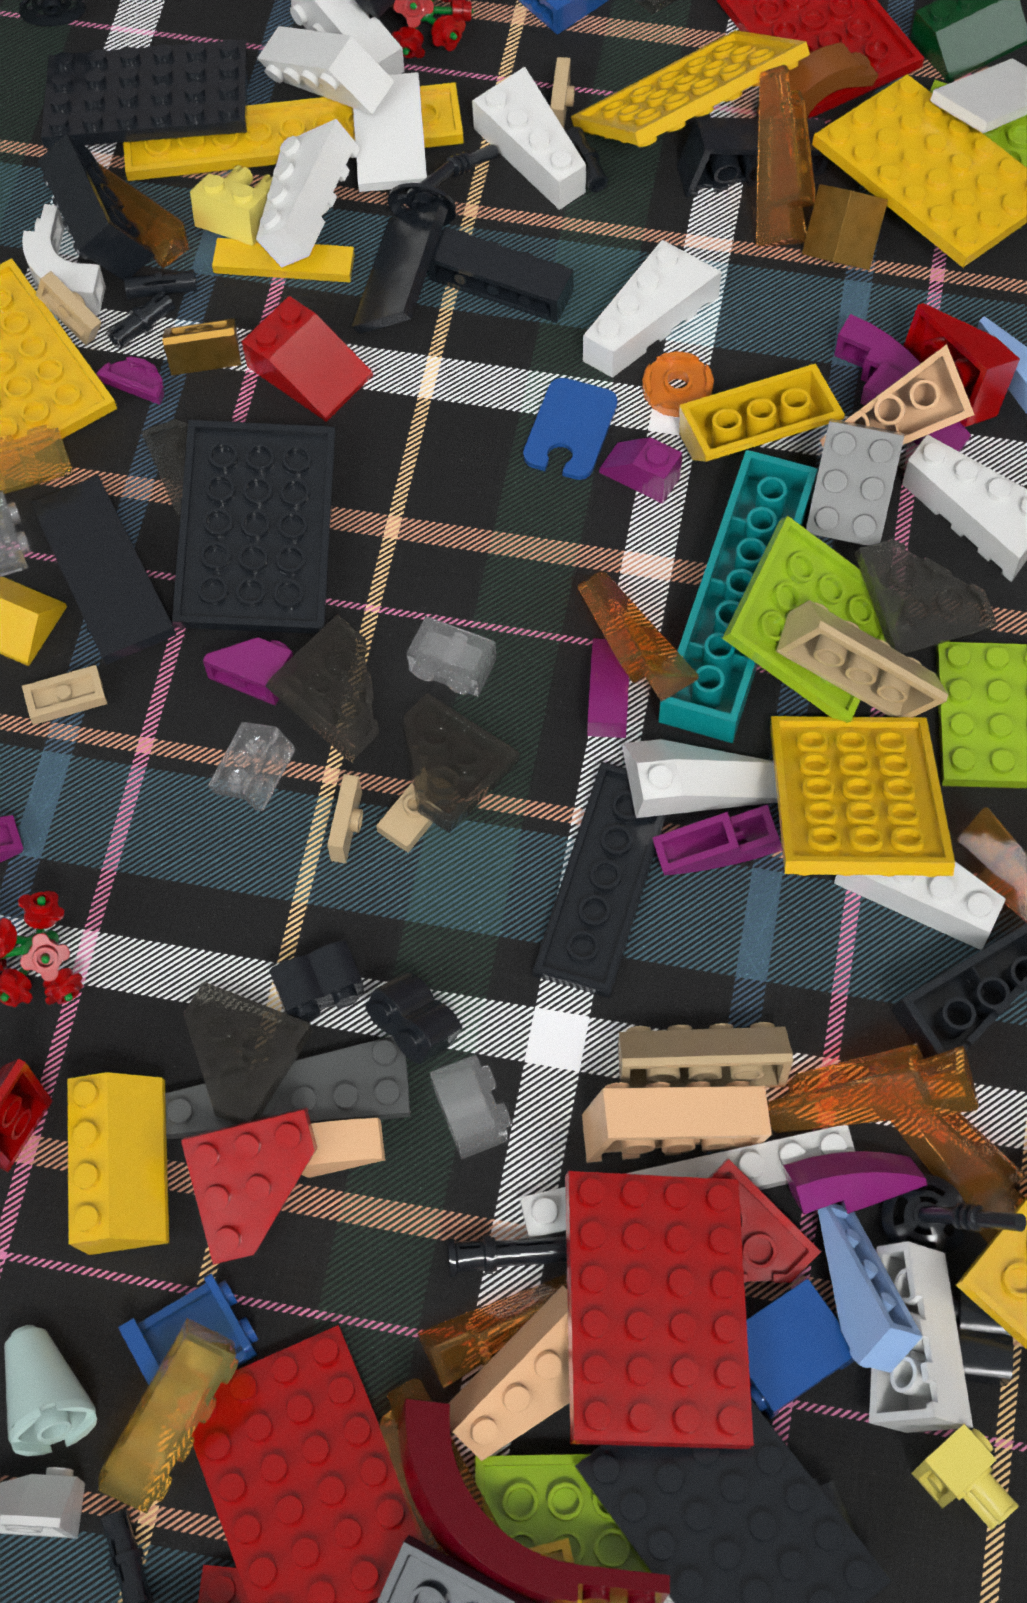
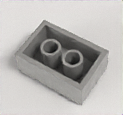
[806,419,905,548]

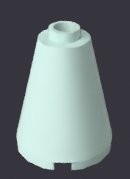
[4,1325,97,1456]

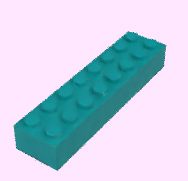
[659,450,818,743]

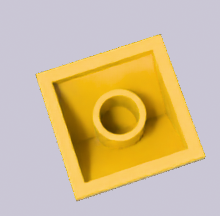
[0,576,67,666]

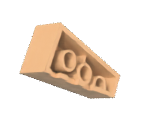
[820,344,974,448]
[582,1081,772,1163]
[448,1285,570,1461]

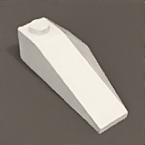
[622,739,778,818]
[0,1467,85,1539]

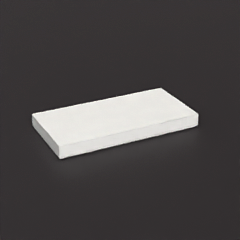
[930,58,1027,133]
[353,72,427,192]

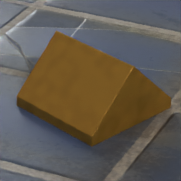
[802,184,888,270]
[162,318,242,376]

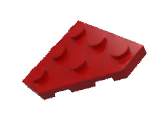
[181,1107,317,1265]
[708,1158,821,1283]

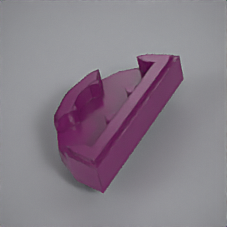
[96,356,164,405]

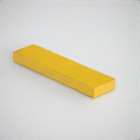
[212,238,355,282]

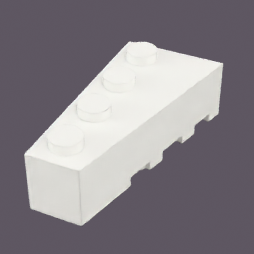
[290,0,404,75]
[257,26,395,115]
[472,67,586,210]
[256,119,360,268]
[583,240,722,378]
[902,435,1027,582]
[834,862,1006,950]
[869,1241,973,1433]

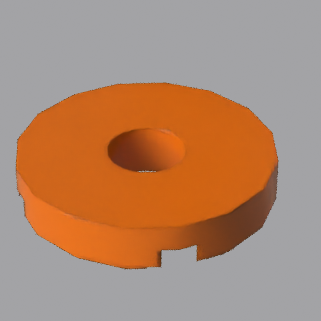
[642,351,714,417]

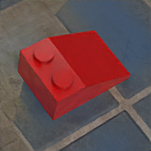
[242,296,373,422]
[903,303,1020,427]
[0,1059,53,1172]

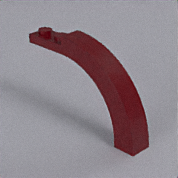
[398,1399,670,1603]

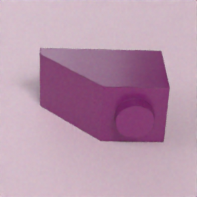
[599,437,683,504]
[203,637,296,705]

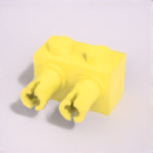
[190,165,273,246]
[912,1424,1019,1530]

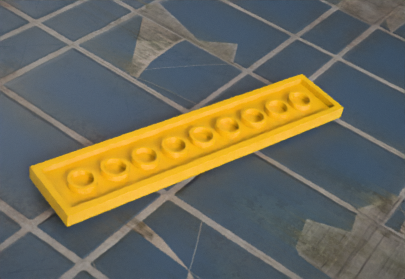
[123,82,464,181]

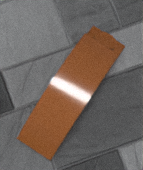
[757,43,879,119]

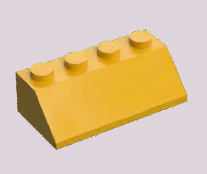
[679,363,845,462]
[67,1072,169,1255]

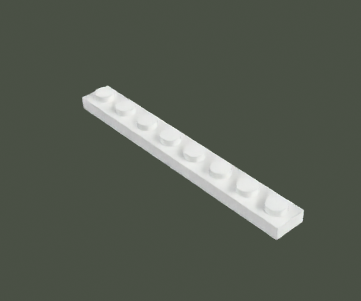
[520,1124,855,1238]

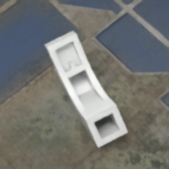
[23,204,106,315]

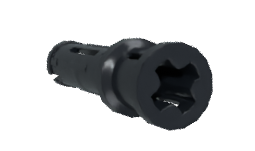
[447,1235,567,1277]

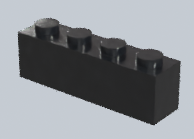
[428,227,573,323]

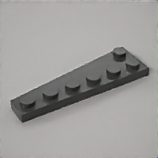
[165,1036,411,1139]

